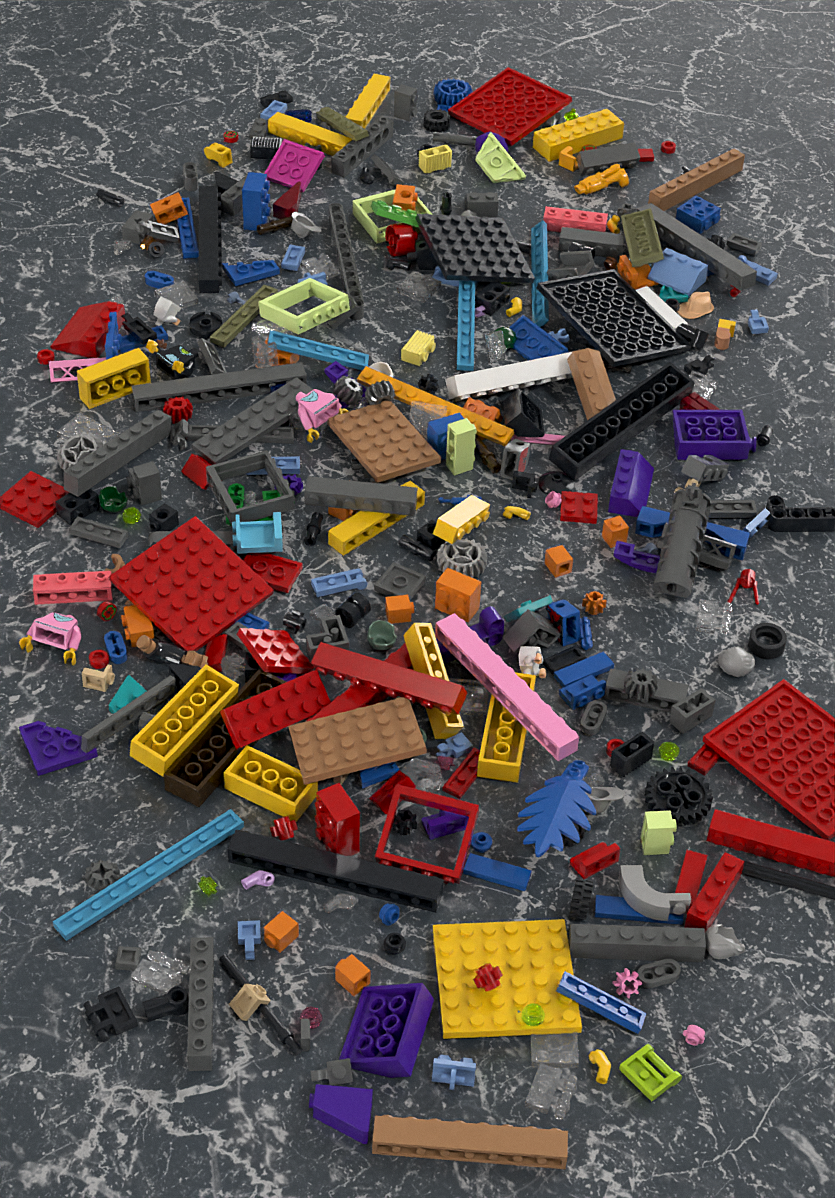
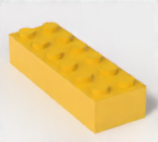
[533,109,624,162]
[130,665,239,777]
[477,672,536,783]

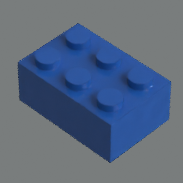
[242,172,271,231]

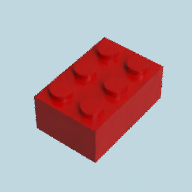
[315,783,360,856]

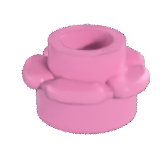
[545,491,562,508]
[683,1025,705,1046]

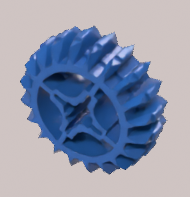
[433,78,472,106]

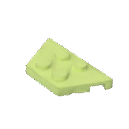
[475,132,526,183]

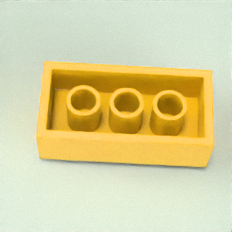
[77,348,151,409]
[224,745,318,822]

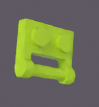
[619,1044,682,1101]

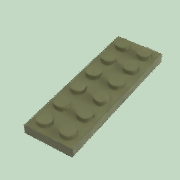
[621,208,664,267]

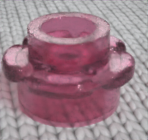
[435,756,455,770]
[300,1007,323,1029]

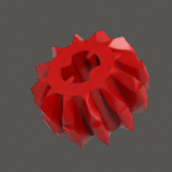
[163,396,193,424]

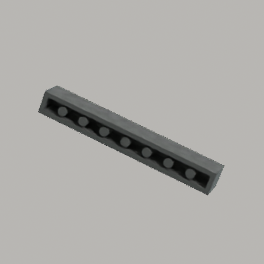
[64,410,171,497]

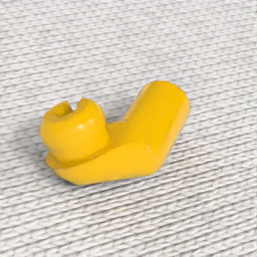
[607,215,620,234]
[506,297,522,317]
[503,506,531,520]
[589,1049,611,1084]

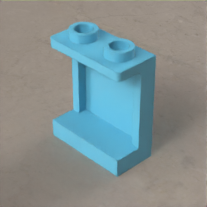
[232,512,283,554]

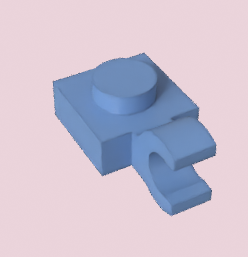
[748,309,769,334]
[436,732,473,760]
[238,920,261,960]

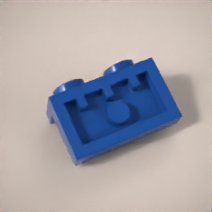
[559,675,606,710]

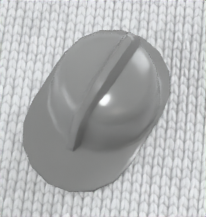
[291,212,321,238]
[585,787,625,814]

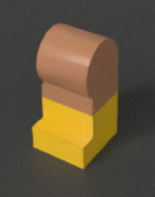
[714,319,736,350]

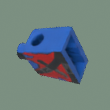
[545,600,580,646]

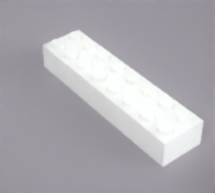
[445,352,573,402]

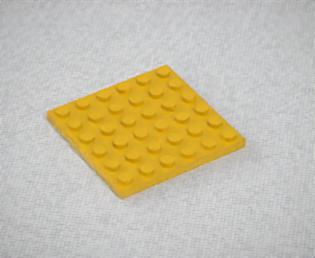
[432,919,582,1039]

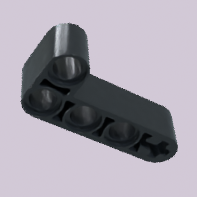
[766,495,835,532]

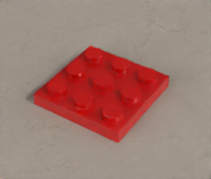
[0,471,70,528]
[237,628,314,674]

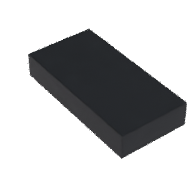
[543,645,587,676]

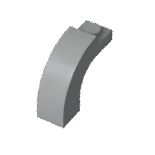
[618,865,691,921]

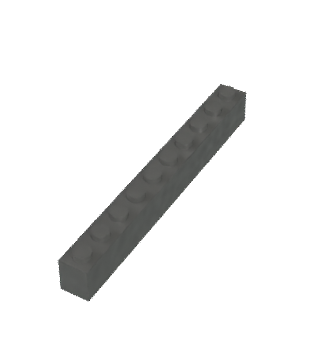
[637,203,757,291]
[132,362,307,412]

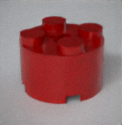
[385,223,418,256]

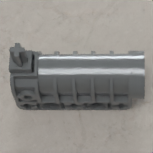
[653,483,711,598]

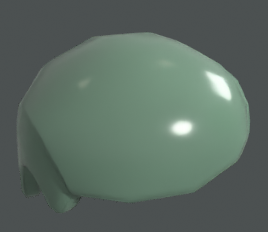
[367,620,397,651]

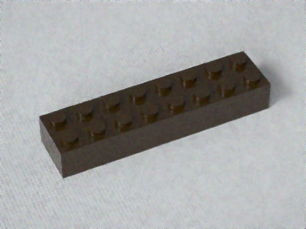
[164,669,286,807]

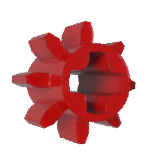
[270,816,298,840]
[473,963,503,992]

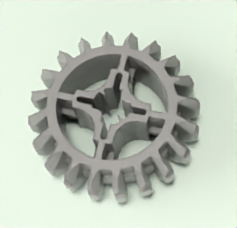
[57,432,104,471]
[437,538,487,578]

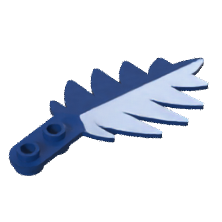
[517,760,596,858]

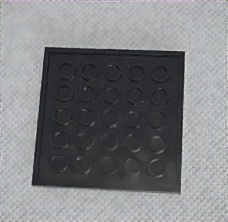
[415,214,535,283]

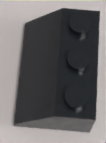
[503,388,545,437]

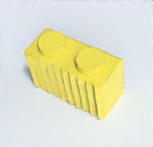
[418,144,452,173]
[401,330,436,366]

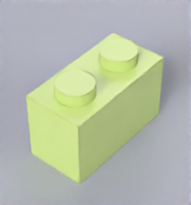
[641,811,677,855]

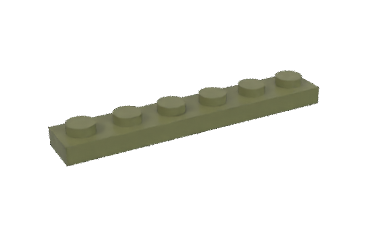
[316,107,369,141]
[210,285,278,347]

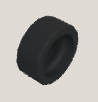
[748,623,787,659]

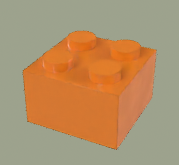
[435,568,481,623]

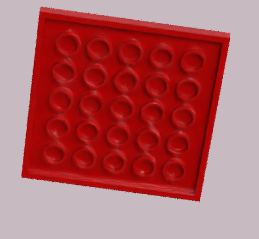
[448,67,572,146]
[109,516,274,652]

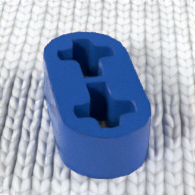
[145,271,174,290]
[104,631,127,664]

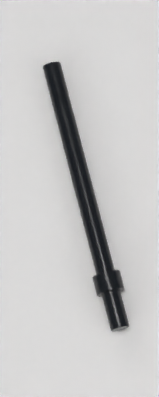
[219,954,302,1056]

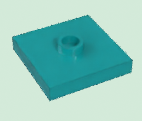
[504,595,553,623]

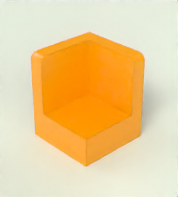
[558,146,578,172]

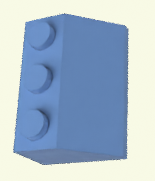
[648,248,708,296]

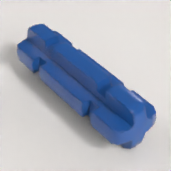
[580,617,593,650]

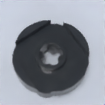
[189,312,222,340]

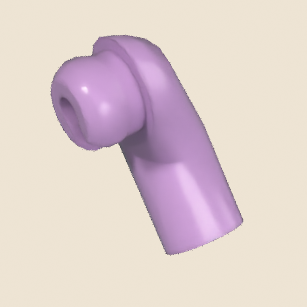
[241,870,275,890]

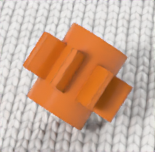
[582,591,607,615]

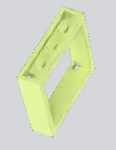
[353,189,433,244]
[259,278,350,335]

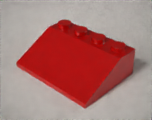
[51,301,125,358]

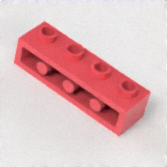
[543,206,608,232]
[33,571,113,605]

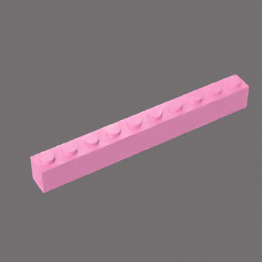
[435,613,579,761]

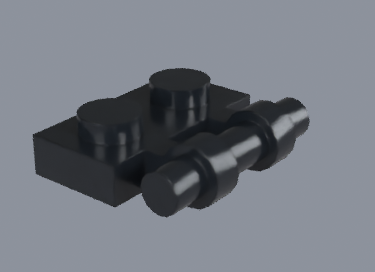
[83,986,138,1042]

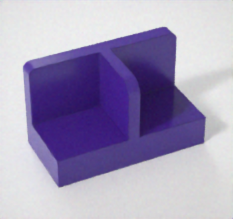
[421,810,469,840]

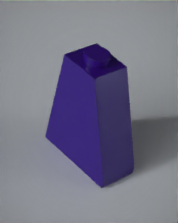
[309,1084,373,1144]

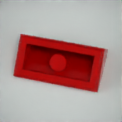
[205,634,228,672]
[369,770,416,814]

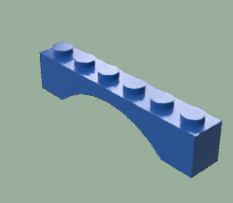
[635,506,750,560]

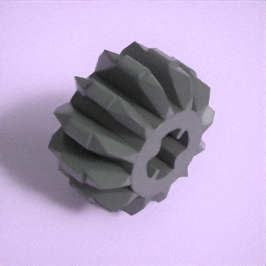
[333,376,363,405]
[365,380,395,405]
[624,667,658,701]

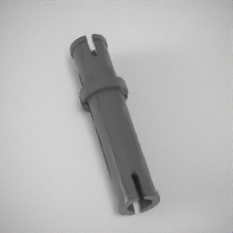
[433,132,477,146]

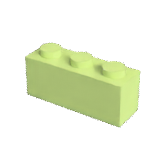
[446,418,477,475]

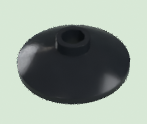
[538,471,574,495]

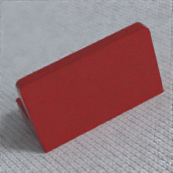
[181,453,222,490]
[570,842,620,879]

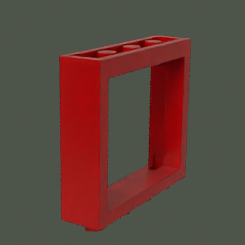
[375,784,479,884]

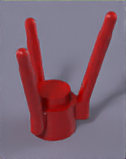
[726,569,759,606]

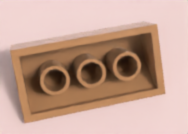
[567,348,616,420]

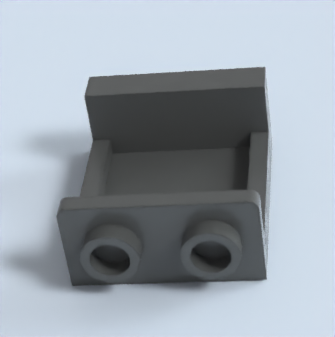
[547,250,595,281]

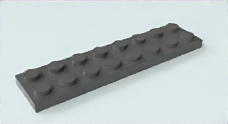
[192,377,314,465]

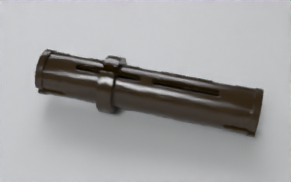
[257,216,293,235]
[474,434,501,473]

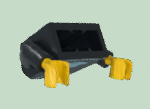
[146,340,199,380]

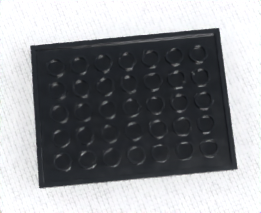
[536,269,692,367]

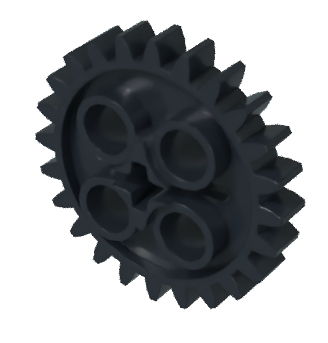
[644,767,713,826]

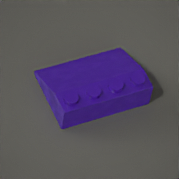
[672,410,750,460]
[339,983,434,1078]

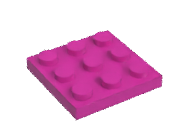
[264,139,325,193]

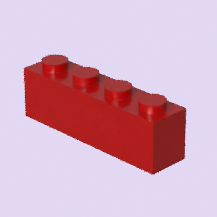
[684,852,745,932]

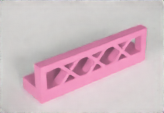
[49,357,106,383]

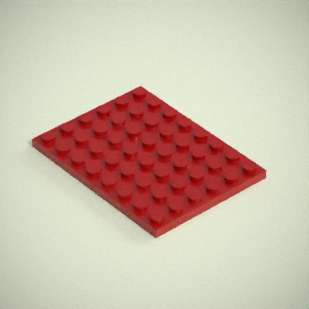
[703,679,835,840]

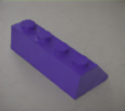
[608,449,654,517]

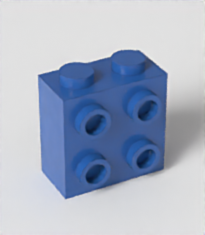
[676,196,721,234]

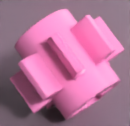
[612,968,642,998]

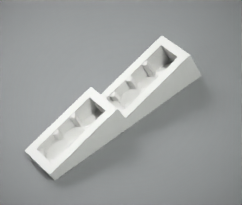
[636,286,688,330]

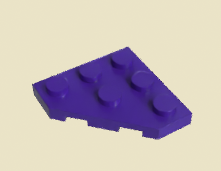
[19,721,98,776]

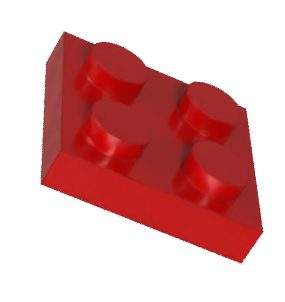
[560,491,598,524]

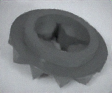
[85,858,120,890]

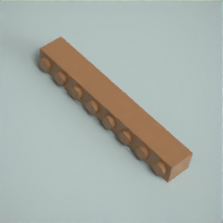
[648,149,745,211]
[372,1115,568,1169]

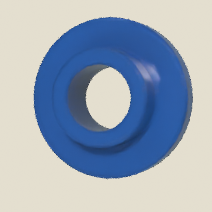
[471,832,492,853]
[379,904,400,926]

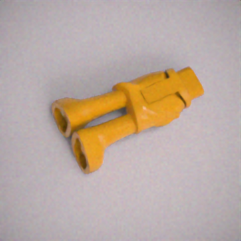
[574,164,629,194]

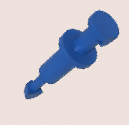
[438,495,482,505]

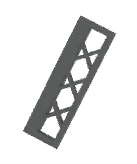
[656,522,737,570]

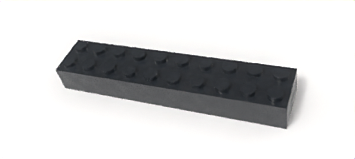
[549,362,695,481]

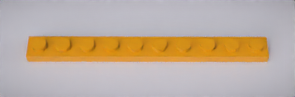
[357,366,514,447]

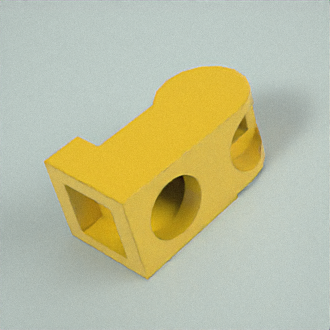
[204,143,233,168]

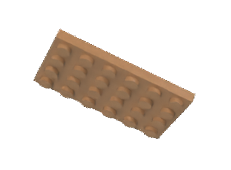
[327,401,441,483]
[288,697,427,785]

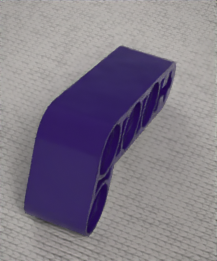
[436,606,504,664]

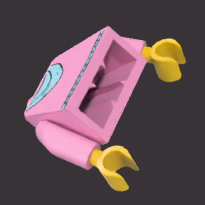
[296,389,349,443]
[19,613,81,665]

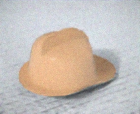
[677,291,714,319]

